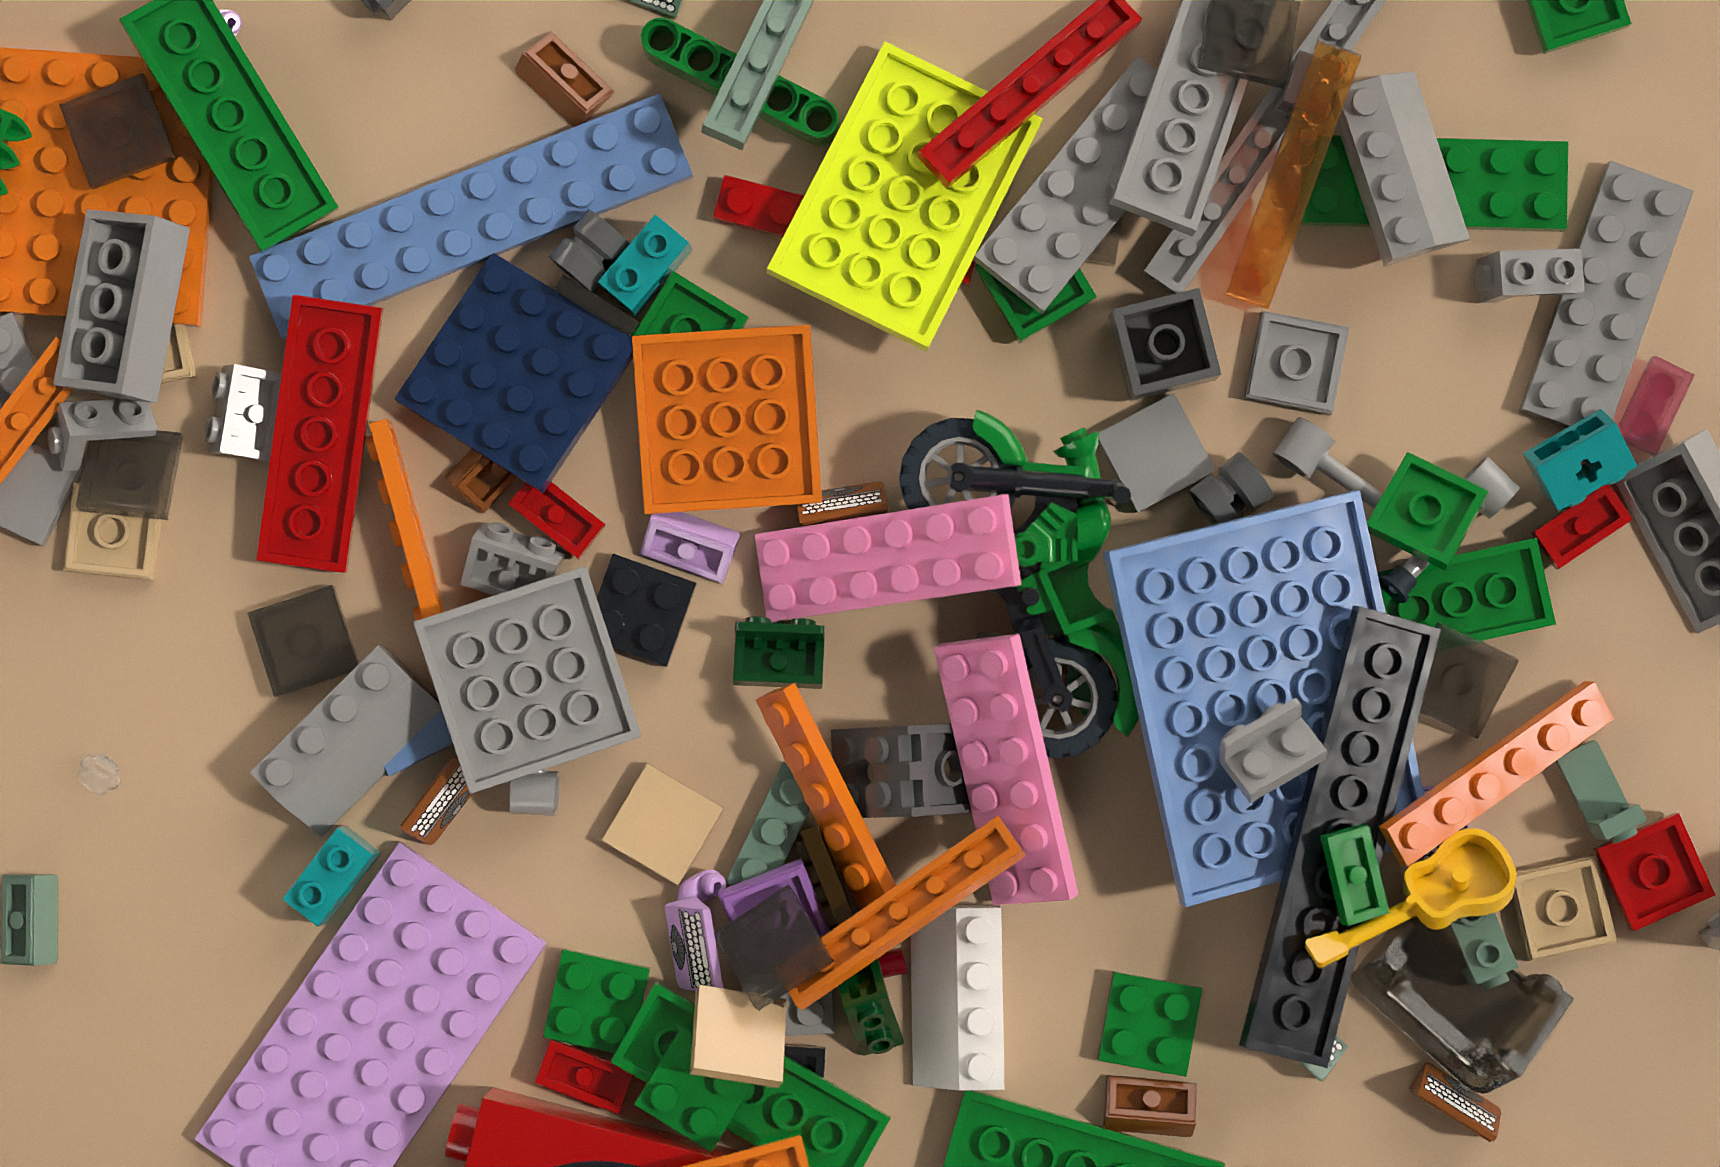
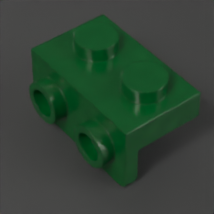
[733,616,825,689]

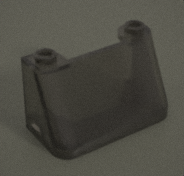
[1351,916,1574,1094]

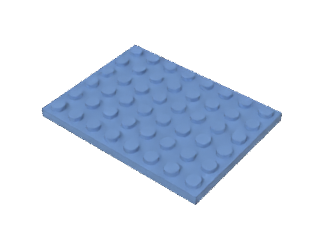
[1103,490,1424,907]

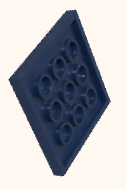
[394,253,633,494]

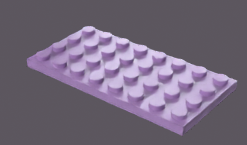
[195,842,547,1167]

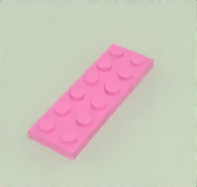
[755,495,1021,622]
[934,634,1078,905]

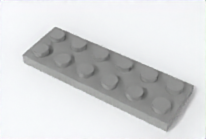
[1109,0,1276,236]
[973,56,1156,315]
[1519,161,1694,428]

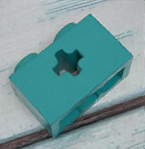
[598,214,692,318]
[1523,409,1637,511]
[282,826,381,927]

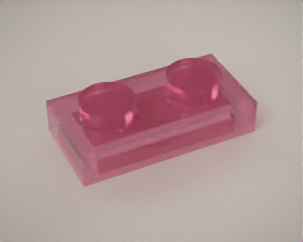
[1618,356,1695,456]

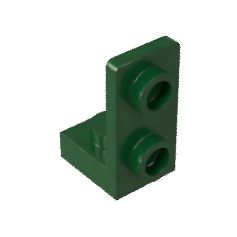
[838,958,904,1056]

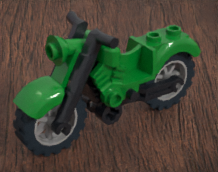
[899,409,1139,758]

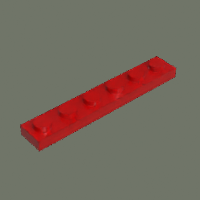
[917,0,1142,189]
[713,175,979,286]

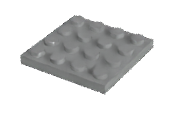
[413,566,642,794]

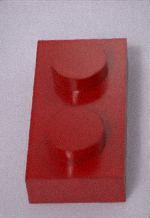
[508,482,606,559]
[1531,485,1633,570]
[535,1039,634,1114]

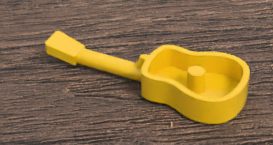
[1305,828,1517,968]

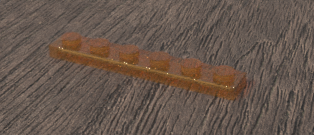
[1226,40,1361,310]

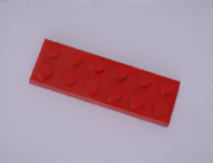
[256,295,384,573]

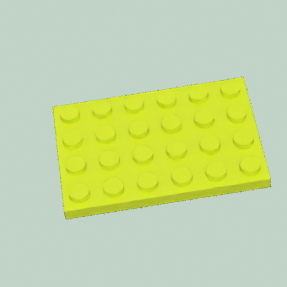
[766,41,1043,352]

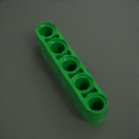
[641,17,839,146]

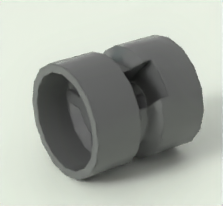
[549,209,630,294]
[1189,452,1274,525]

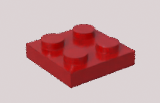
[1593,813,1716,931]

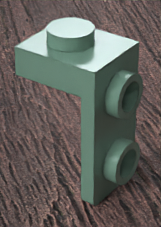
[1556,740,1647,844]
[1450,913,1519,991]

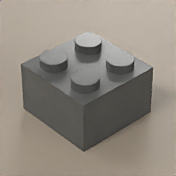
[1108,288,1222,402]

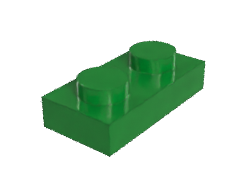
[1320,824,1389,926]

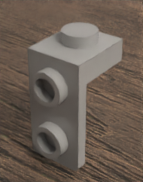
[1474,249,1585,303]
[48,399,157,471]

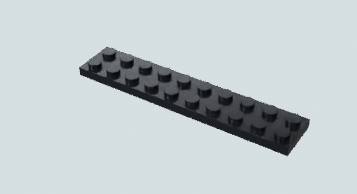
[1239,606,1441,1068]

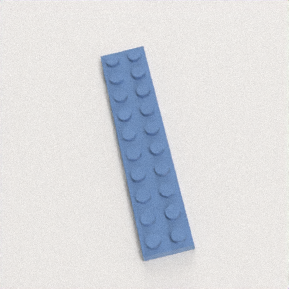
[249,93,694,340]

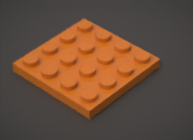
[632,324,822,514]

